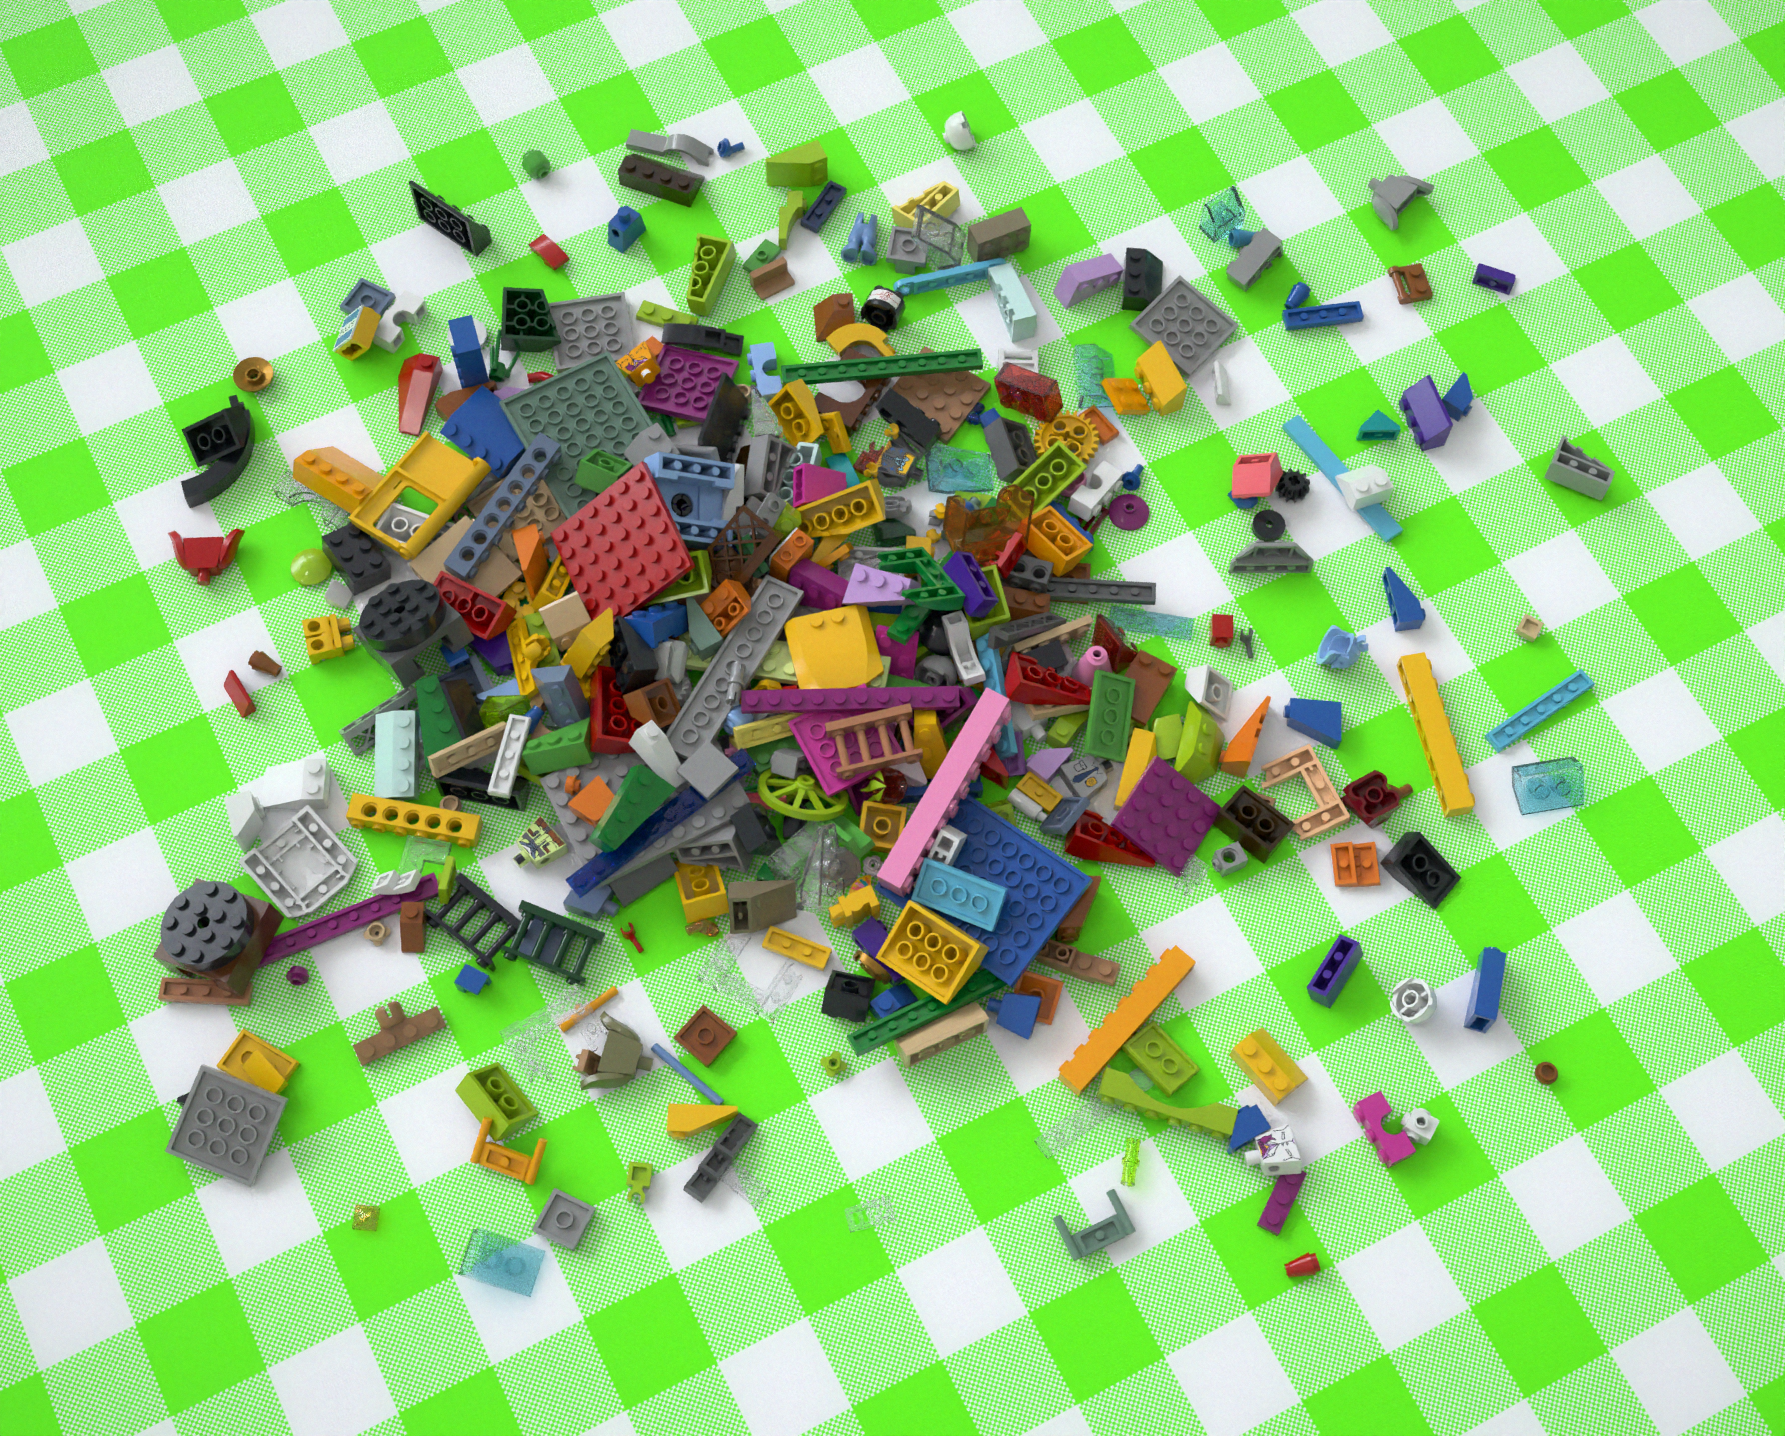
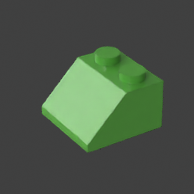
[574,448,633,494]

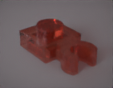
[853,441,884,478]

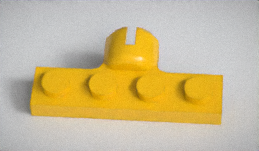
[506,617,551,701]

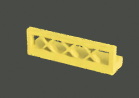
[729,713,804,750]

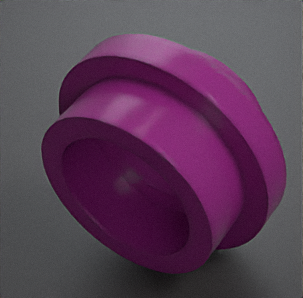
[286,966,309,986]

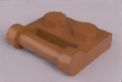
[1387,263,1433,304]

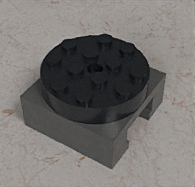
[353,579,474,689]

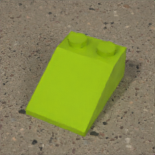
[765,140,828,187]

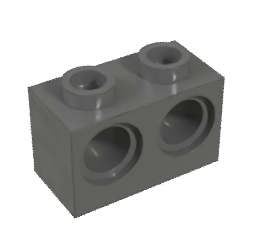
[1006,555,1054,594]

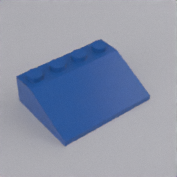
[440,385,526,479]

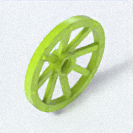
[757,768,848,821]

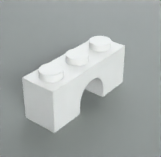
[373,290,428,354]
[1067,461,1124,522]

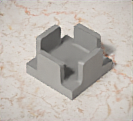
[886,226,931,275]

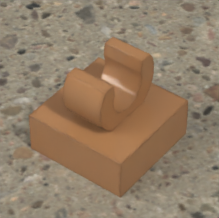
[572,1049,601,1077]

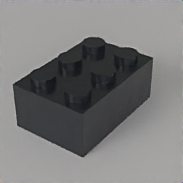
[322,523,391,596]

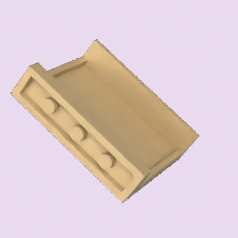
[409,515,524,598]

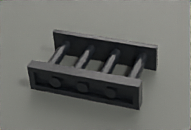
[424,873,528,972]

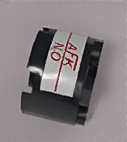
[860,285,906,333]

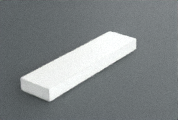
[487,714,532,799]

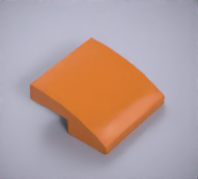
[1330,841,1381,887]

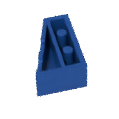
[624,601,689,648]

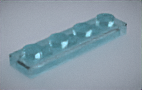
[1108,606,1194,640]

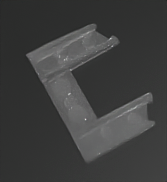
[697,933,803,1024]
[499,983,608,1082]

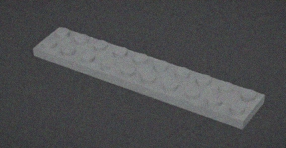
[665,575,804,760]

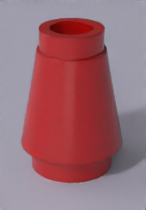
[1284,1252,1321,1278]

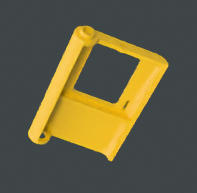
[348,431,491,560]

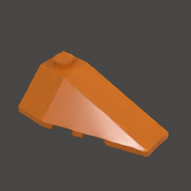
[1218,696,1271,779]

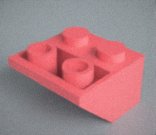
[1232,452,1283,499]

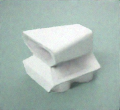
[652,638,688,684]

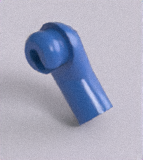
[1228,490,1258,509]

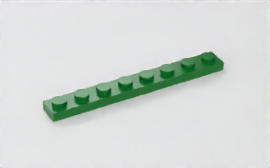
[847,969,1007,1057]

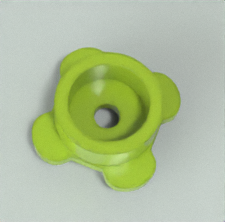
[820,1051,847,1077]

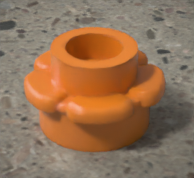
[565,775,581,796]

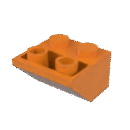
[700,579,751,638]

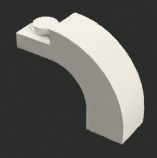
[941,610,986,686]

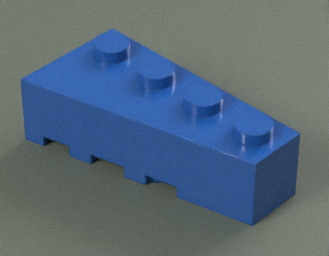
[448,315,489,389]

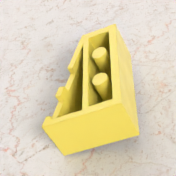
[891,181,960,232]

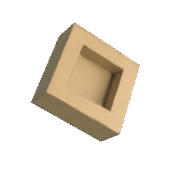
[1514,613,1544,643]

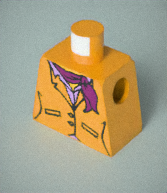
[616,341,661,387]

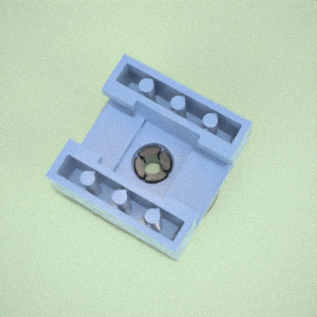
[644,452,735,552]

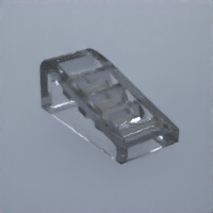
[844,1195,895,1233]

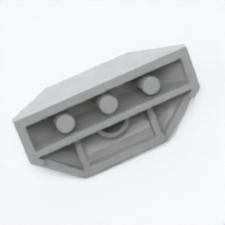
[1228,540,1314,573]

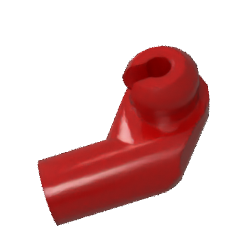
[527,371,554,384]

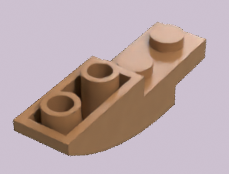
[1034,939,1121,987]

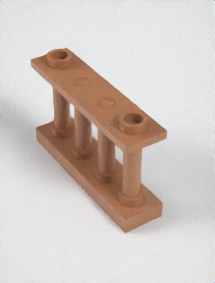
[825,703,923,780]

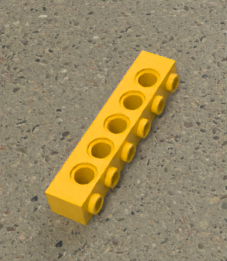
[346,793,483,848]

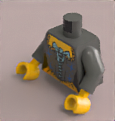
[864,423,924,488]

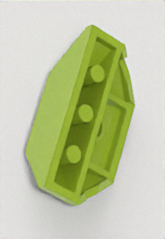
[1174,701,1225,785]

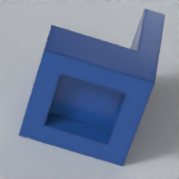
[454,964,492,995]

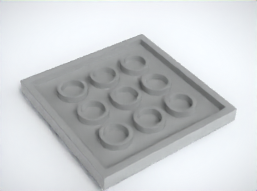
[1128,275,1239,378]
[548,292,634,374]
[165,1064,289,1187]

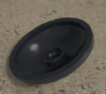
[917,606,974,656]

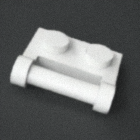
[998,348,1039,381]

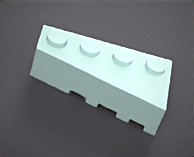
[987,263,1037,342]

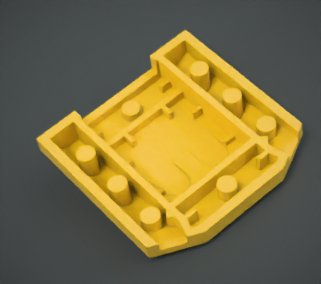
[784,604,884,689]

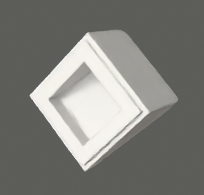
[324,580,353,610]

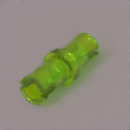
[1120,1137,1141,1187]

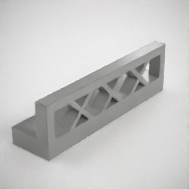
[338,685,419,756]

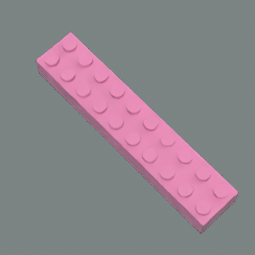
[877,687,1013,898]

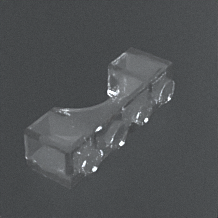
[272,469,351,531]

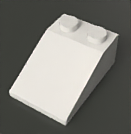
[262,759,332,809]

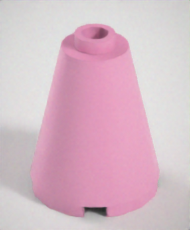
[1071,646,1113,687]

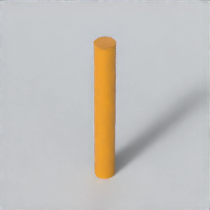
[559,986,619,1033]

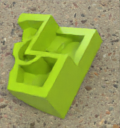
[1151,713,1183,760]

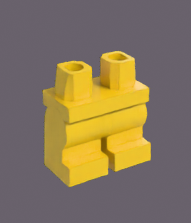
[302,614,355,665]
[828,884,881,929]

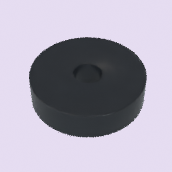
[1252,510,1286,542]

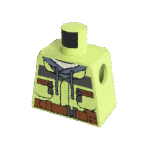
[512,815,568,869]

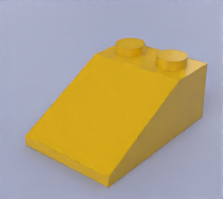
[764,378,824,447]
[674,860,729,924]

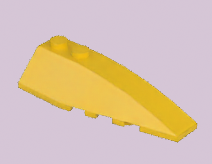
[796,478,886,538]

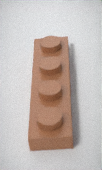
[158,977,254,1007]

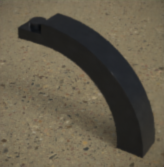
[181,395,255,508]

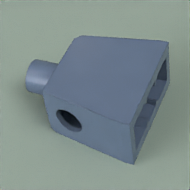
[563,869,620,921]

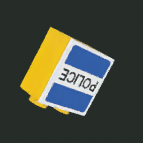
[333,305,381,361]

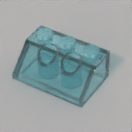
[1073,344,1115,409]
[1511,756,1584,815]

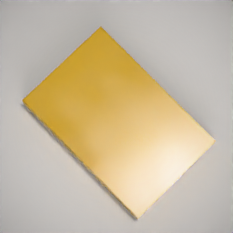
[216,1028,300,1095]

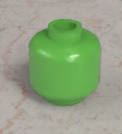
[522,150,551,179]

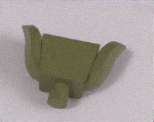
[580,1011,654,1091]

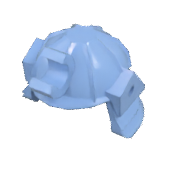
[1316,625,1369,669]

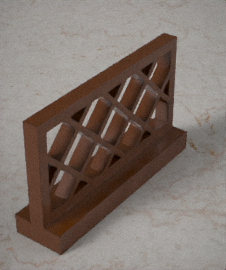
[706,504,784,588]

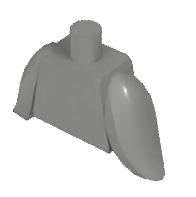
[1368,175,1435,231]

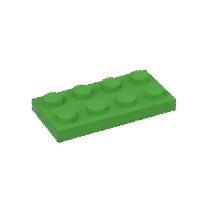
[1084,670,1136,763]

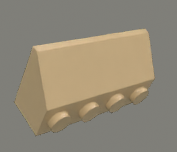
[894,1002,989,1069]

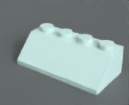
[374,710,420,800]

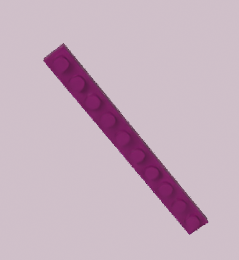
[741,686,960,714]
[256,872,439,970]

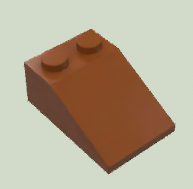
[1124,649,1178,726]

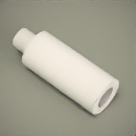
[1007,788,1048,822]

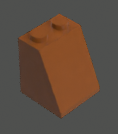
[1055,876,1101,944]

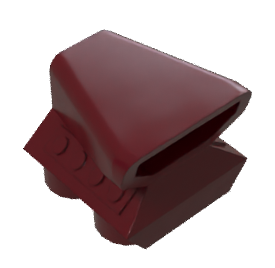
[1340,770,1403,829]

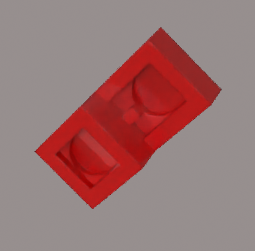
[528,234,570,271]

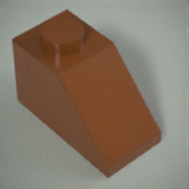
[400,902,427,953]

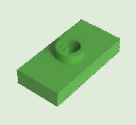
[743,239,781,273]

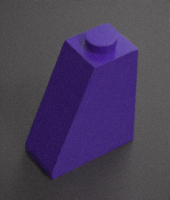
[467,630,515,676]

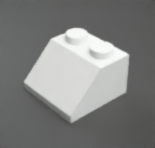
[1335,464,1394,511]
[224,790,266,852]

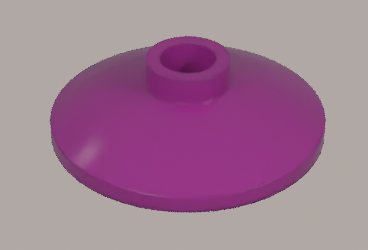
[1109,494,1149,531]

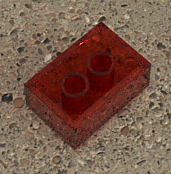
[994,362,1063,424]

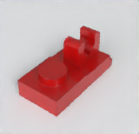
[989,532,1028,579]

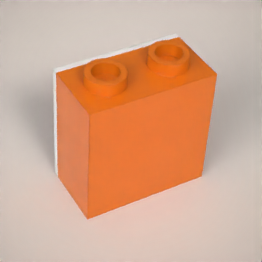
[767,527,814,584]

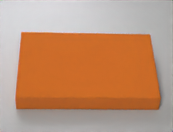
[1014,970,1064,1025]

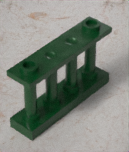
[501,900,605,987]

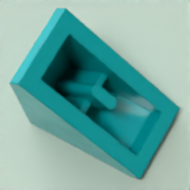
[1356,410,1401,441]

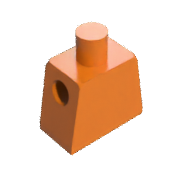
[568,775,614,828]

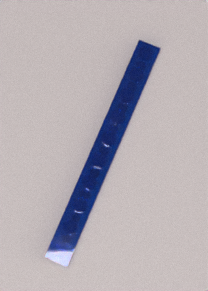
[565,748,756,899]

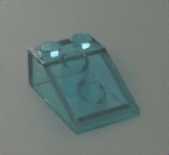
[925,444,994,494]
[458,1229,546,1297]

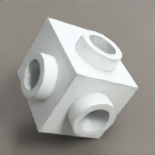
[1400,1107,1440,1146]

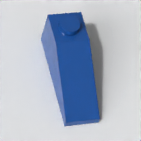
[1382,567,1426,632]

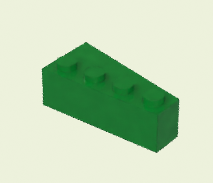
[415,674,462,773]
[588,764,677,853]

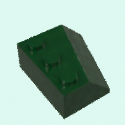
[501,287,562,353]

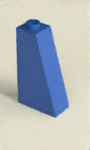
[1463,947,1507,1033]

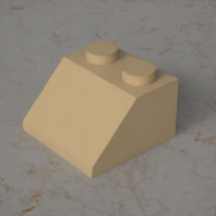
[538,591,592,652]

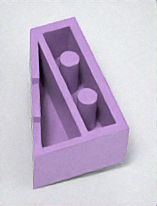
[1053,253,1124,310]
[842,563,921,607]

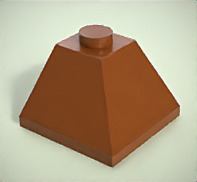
[813,293,855,342]
[623,677,681,728]

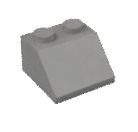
[623,422,680,468]

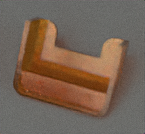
[943,484,1035,564]

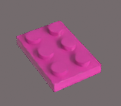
[875,625,920,680]

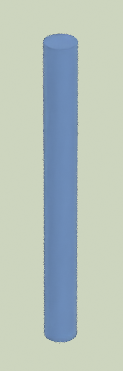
[651,1043,725,1105]

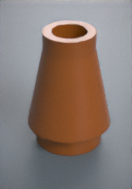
[248,650,282,677]

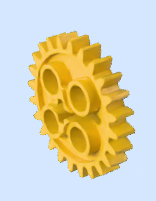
[1034,410,1099,464]

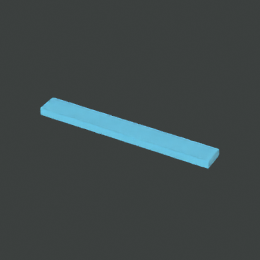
[1282,415,1403,543]

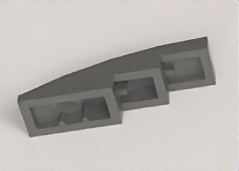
[683,1113,758,1203]

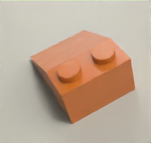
[511,524,550,601]

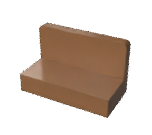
[749,256,795,300]

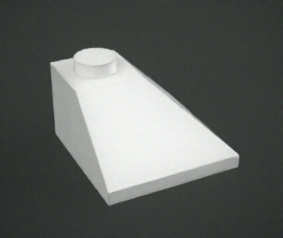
[1185,664,1233,721]

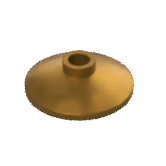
[233,357,274,392]

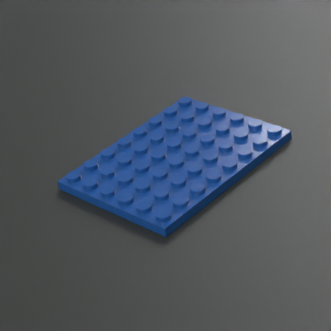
[874,794,1093,988]

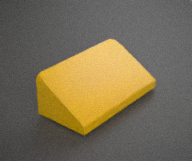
[242,1049,289,1094]

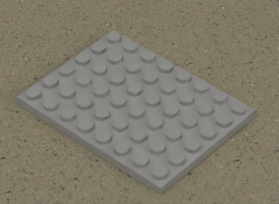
[539,723,750,890]

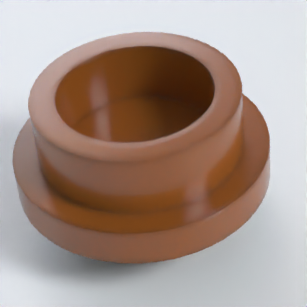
[1535,1062,1558,1085]

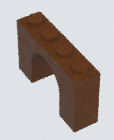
[814,347,892,438]

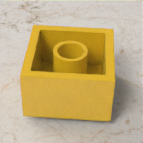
[858,801,907,854]

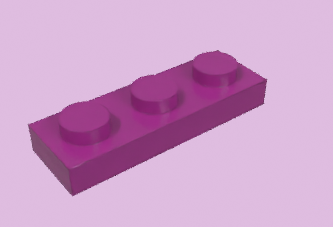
[1257,1170,1307,1236]

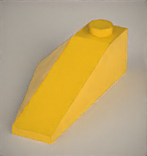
[1113,727,1157,811]

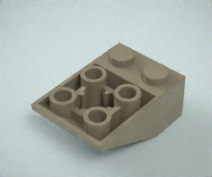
[728,880,797,934]

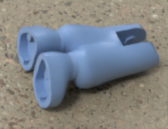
[840,212,878,266]

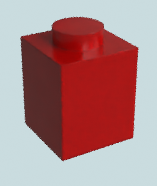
[1209,614,1233,648]

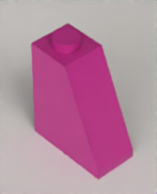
[793,463,847,508]

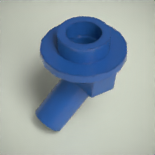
[717,138,745,157]
[1122,464,1144,491]

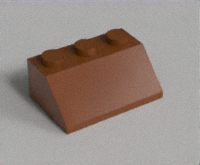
[1002,586,1050,622]

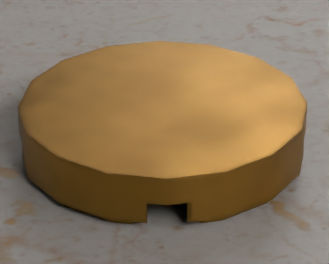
[852,950,892,985]

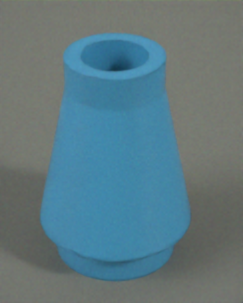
[1228,229,1256,248]

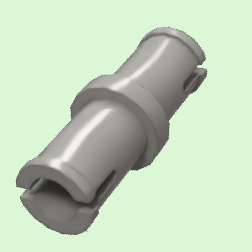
[725,662,746,706]

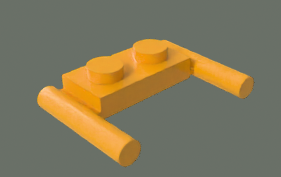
[470,1117,548,1185]

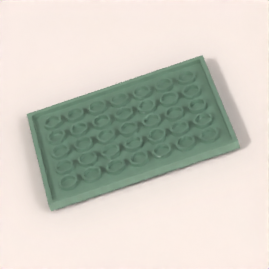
[499,351,653,520]

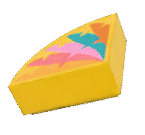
[849,875,871,894]

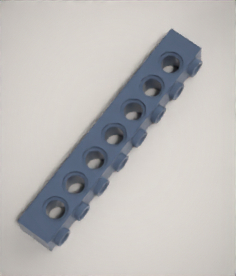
[443,432,562,583]

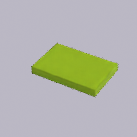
[1121,1020,1200,1098]

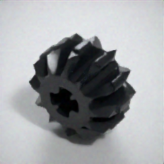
[1275,468,1310,503]

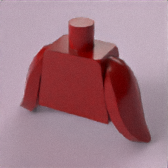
[167,528,245,586]

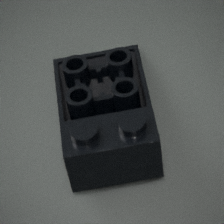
[608,616,659,694]

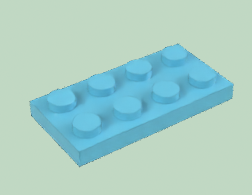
[911,857,1008,932]

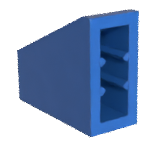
[1283,698,1342,749]

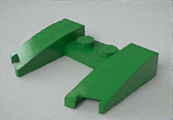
[877,547,966,611]

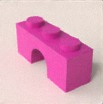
[1353,1090,1416,1168]

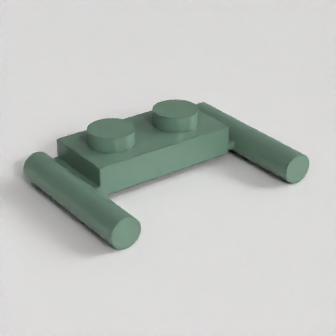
[1053,1189,1136,1261]

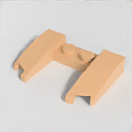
[1261,744,1350,841]

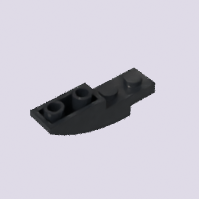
[661,323,744,357]

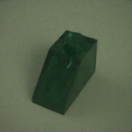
[870,518,916,548]

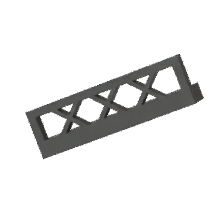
[988,612,1067,650]

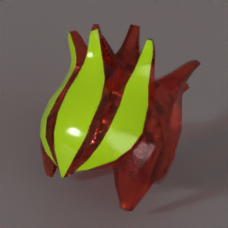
[860,767,907,805]

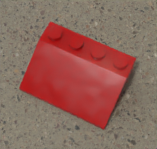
[590,665,661,755]

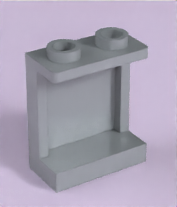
[733,492,787,539]

